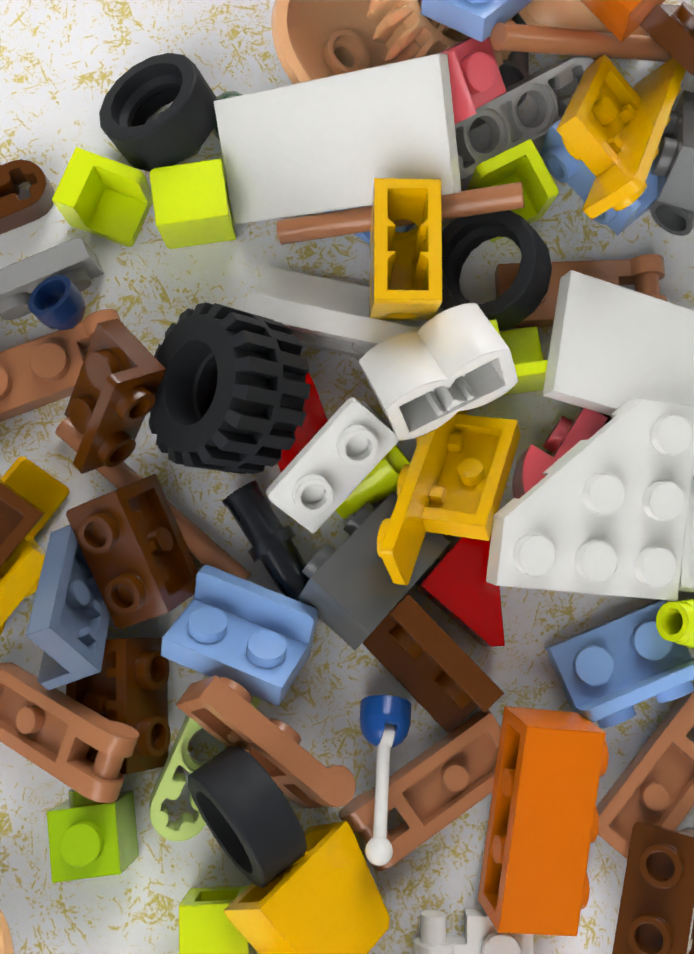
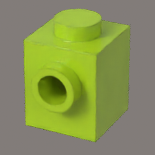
[47,789,139,883]

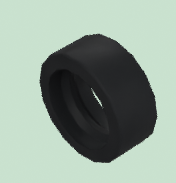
[99,53,217,172]
[440,210,552,331]
[188,745,307,888]

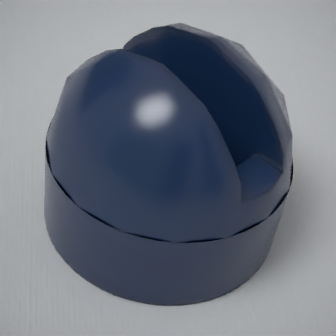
[28,275,86,330]

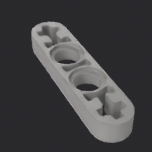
[455,56,595,180]

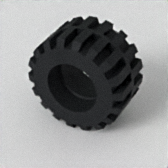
[149,302,310,474]

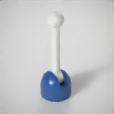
[359,695,411,866]

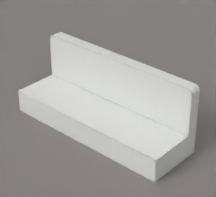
[243,266,429,358]

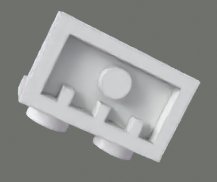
[266,398,399,534]

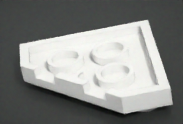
[486,398,694,601]

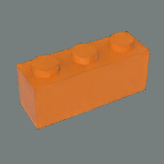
[478,706,609,936]

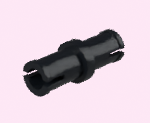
[222,480,309,601]

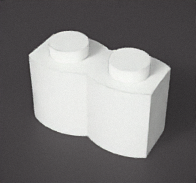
[359,303,518,440]

